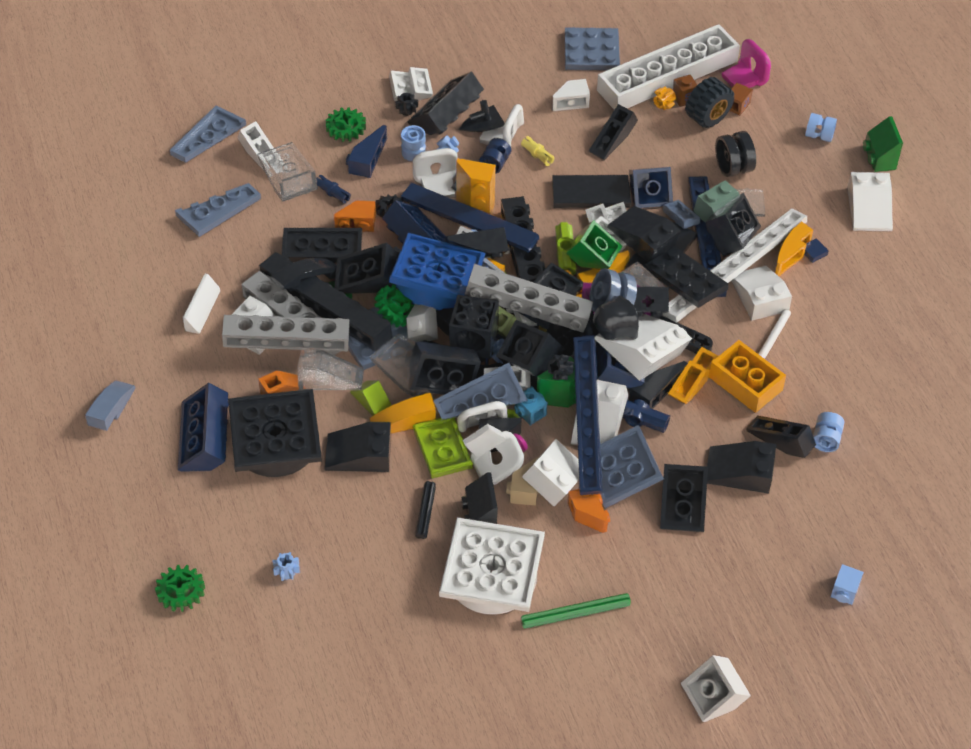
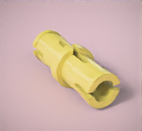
[521,136,554,166]

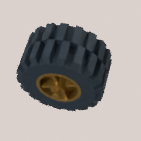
[685,77,735,128]

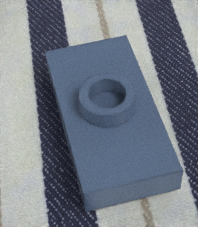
[663,200,700,229]

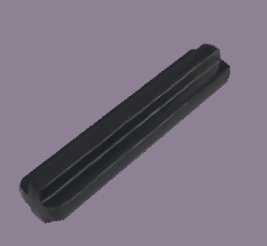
[415,481,436,539]

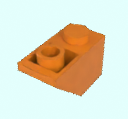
[334,200,376,232]
[258,370,306,395]
[567,489,610,533]

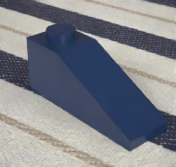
[346,125,387,178]

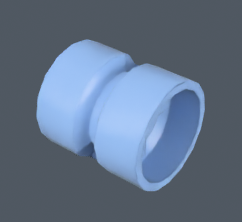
[805,113,837,142]
[401,125,426,162]
[813,412,845,452]

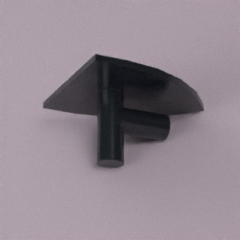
[459,100,505,132]

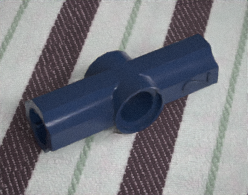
[622,399,671,433]

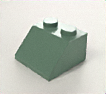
[693,180,740,222]

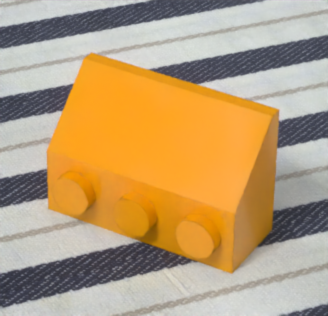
[456,158,496,215]

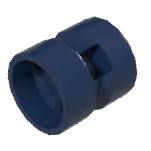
[479,138,512,174]

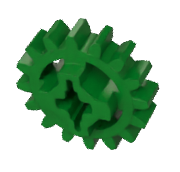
[326,107,366,142]
[374,285,414,328]
[155,565,205,612]

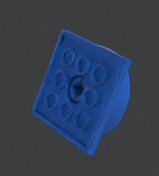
[389,233,485,310]

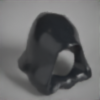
[593,295,639,340]

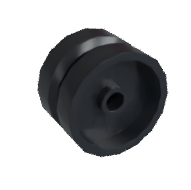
[715,131,756,177]

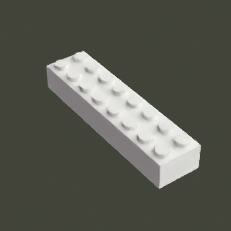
[597,24,740,110]

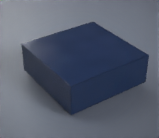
[804,238,829,263]

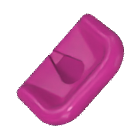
[721,39,771,88]

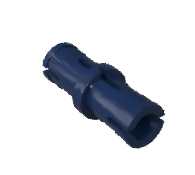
[314,175,351,204]

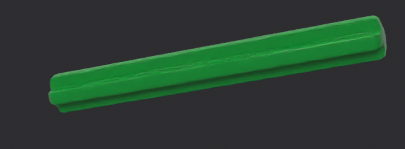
[521,593,631,628]

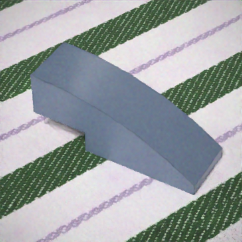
[85,380,135,431]

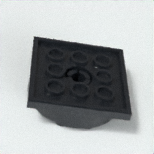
[228,389,322,477]

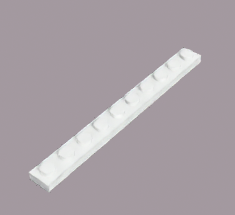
[663,209,807,323]

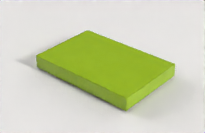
[413,418,473,479]

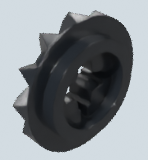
[375,194,404,217]

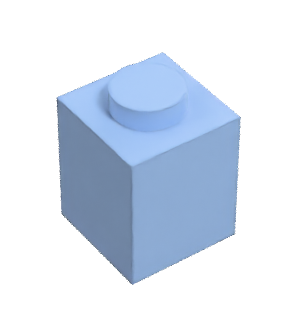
[831,564,864,605]

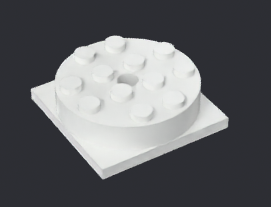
[439,517,545,614]

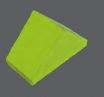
[350,380,392,416]

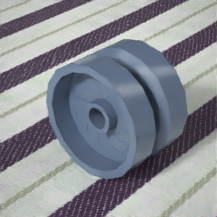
[589,268,637,312]

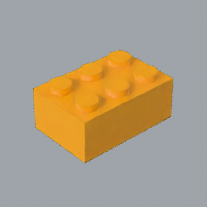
[709,340,786,413]

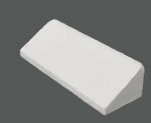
[183,273,220,334]

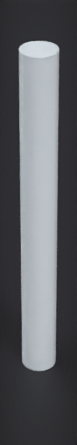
[758,309,791,359]

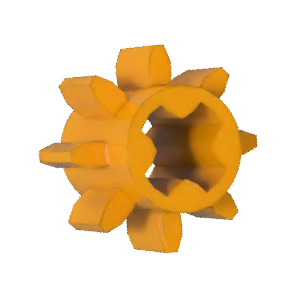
[653,86,676,110]

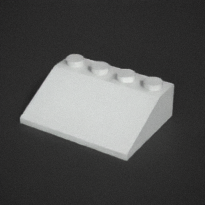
[595,314,692,381]

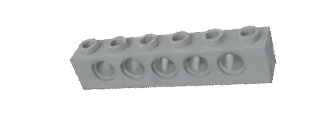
[465,264,593,332]
[242,271,340,362]
[222,314,349,352]

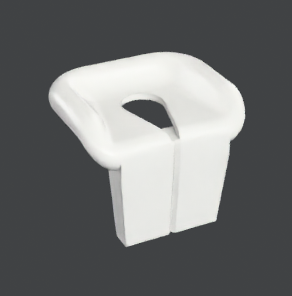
[480,104,524,146]
[412,148,458,198]
[457,401,507,432]
[463,424,524,485]

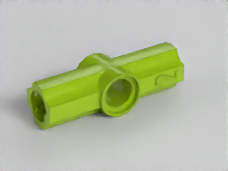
[555,222,576,275]

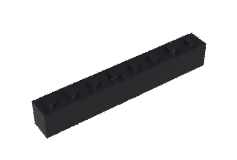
[259,252,393,352]

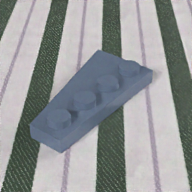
[170,106,246,163]
[175,183,261,237]
[433,363,528,420]

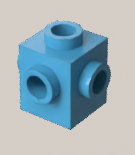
[514,387,548,426]

